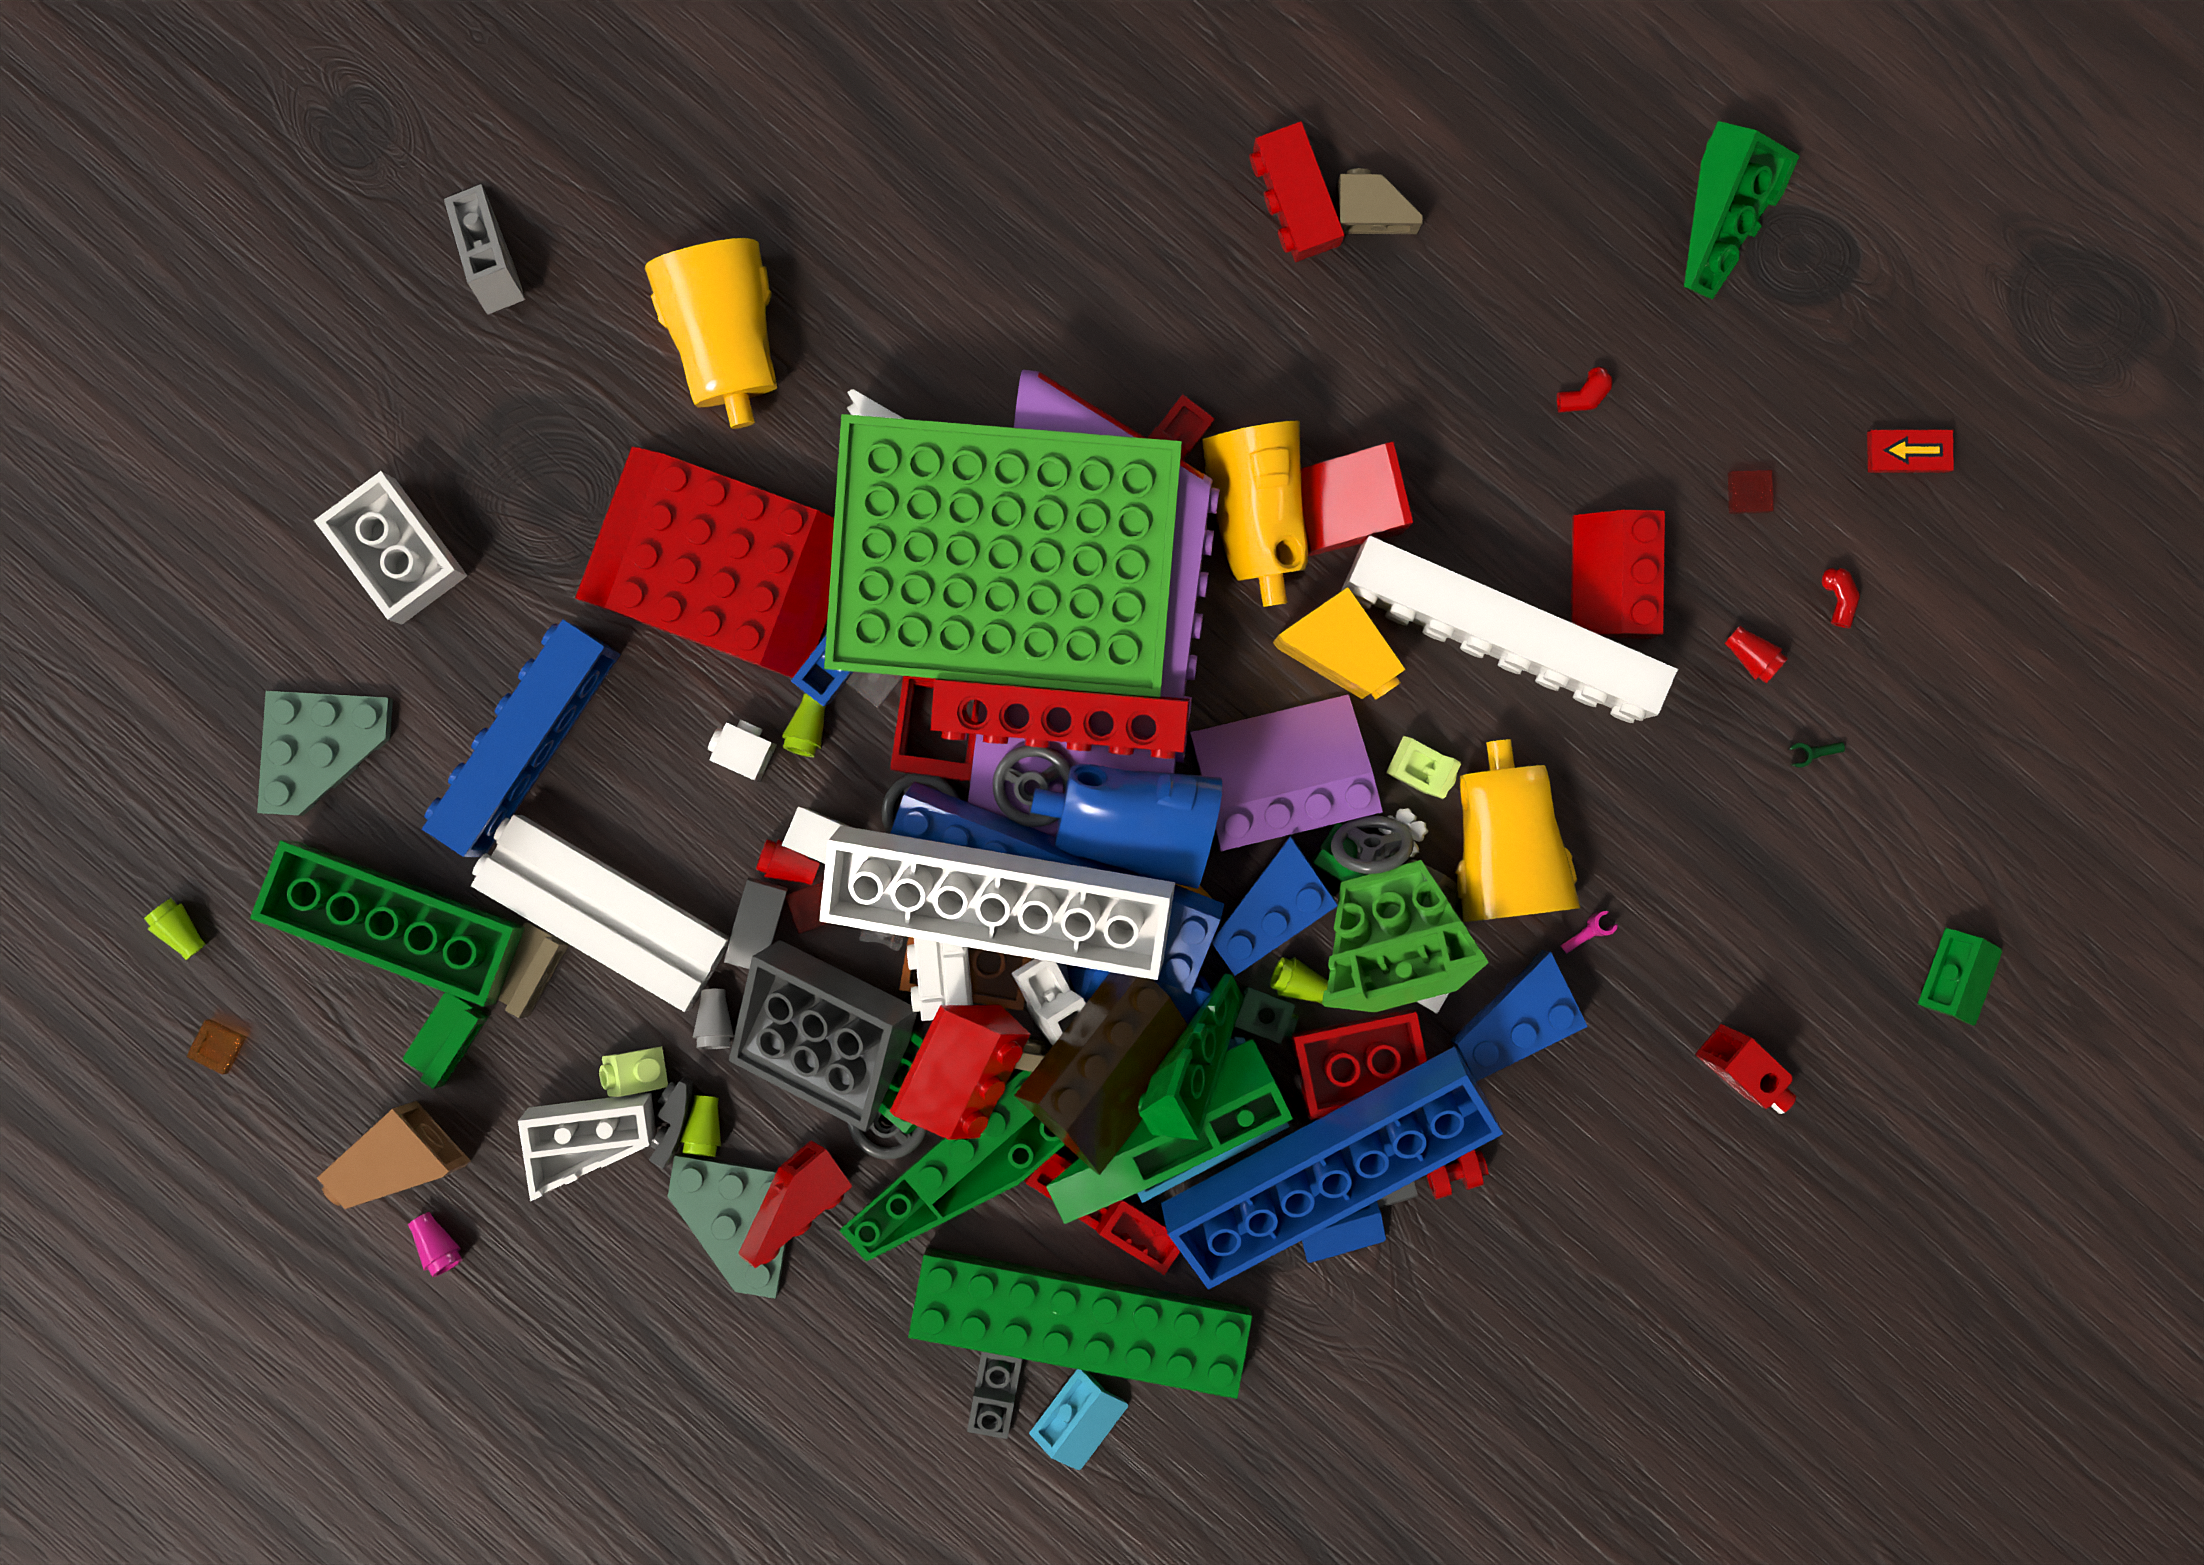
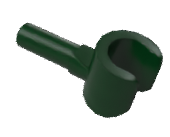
[1788,742,1845,768]

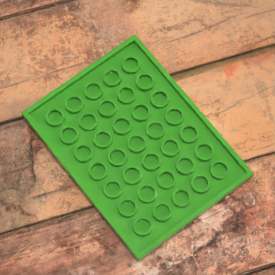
[824,414,1182,697]

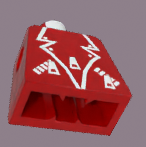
[1695,1024,1796,1114]

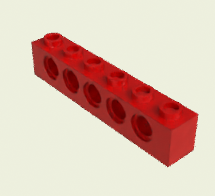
[931,679,1190,759]

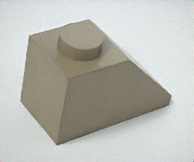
[1336,168,1422,234]

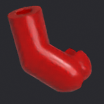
[1557,367,1613,413]
[1822,568,1860,628]

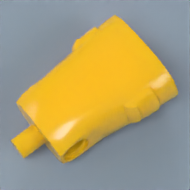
[645,238,777,429]
[1203,420,1308,607]
[1455,739,1580,922]

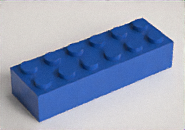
[422,619,621,857]

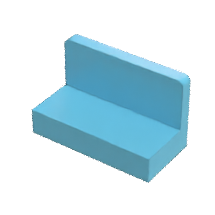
[1029,1369,1128,1470]

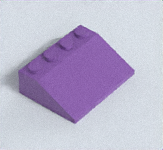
[1190,694,1383,851]

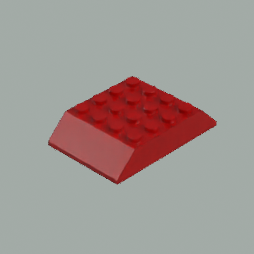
[575,446,834,678]

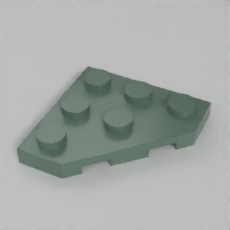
[257,691,393,816]
[667,1154,786,1299]

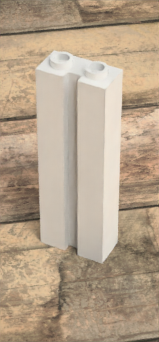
[471,814,730,1012]

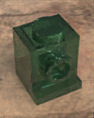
[1234,986,1299,1044]

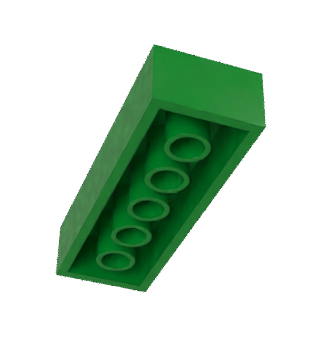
[250,840,525,1007]

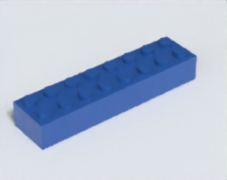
[890,781,1224,993]
[1161,1047,1503,1290]

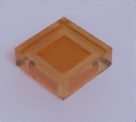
[186,1019,246,1075]

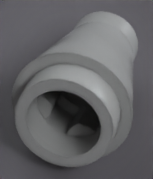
[693,989,734,1049]

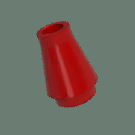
[1724,625,1788,684]
[755,839,820,885]

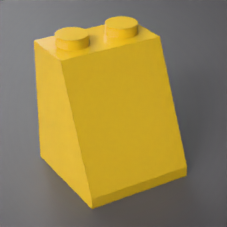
[1273,587,1405,700]

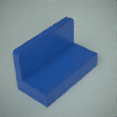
[1302,1201,1386,1263]

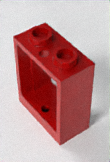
[890,676,980,782]

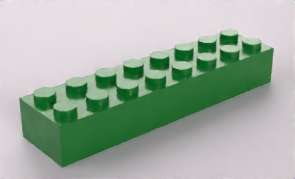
[908,1247,1252,1399]

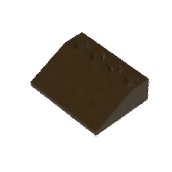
[1014,972,1188,1175]

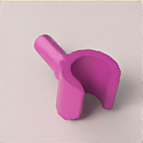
[1560,911,1618,954]

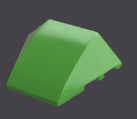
[1322,860,1489,1012]

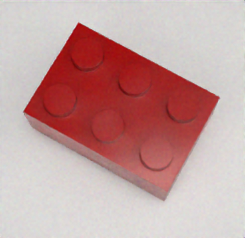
[1290,1009,1427,1120]

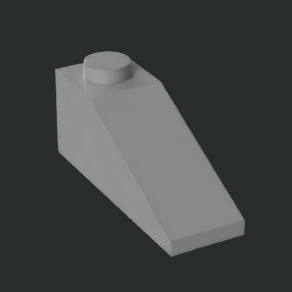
[444,184,525,315]

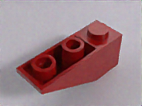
[738,1140,853,1269]

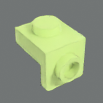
[1386,736,1461,799]
[599,1047,668,1097]

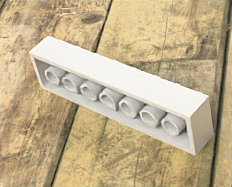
[1341,535,1678,723]
[820,825,1175,980]

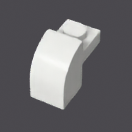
[1012,959,1085,1045]

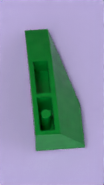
[1046,1038,1293,1224]
[839,1070,1065,1262]

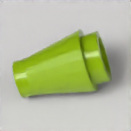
[782,694,826,757]
[144,898,206,960]
[1270,957,1328,1005]
[680,1095,721,1156]

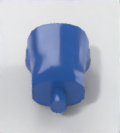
[1030,764,1222,889]

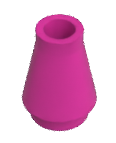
[408,1212,462,1277]

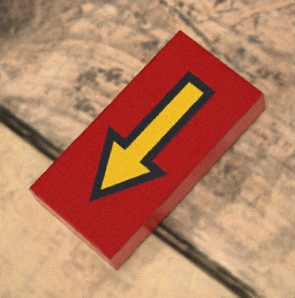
[1867,430,1954,473]

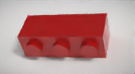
[1249,121,1345,262]

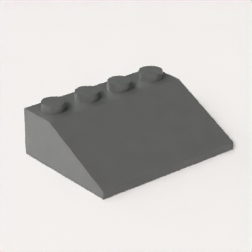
[729,940,917,1132]

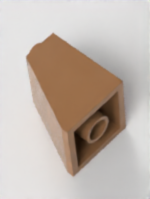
[317,1101,471,1209]

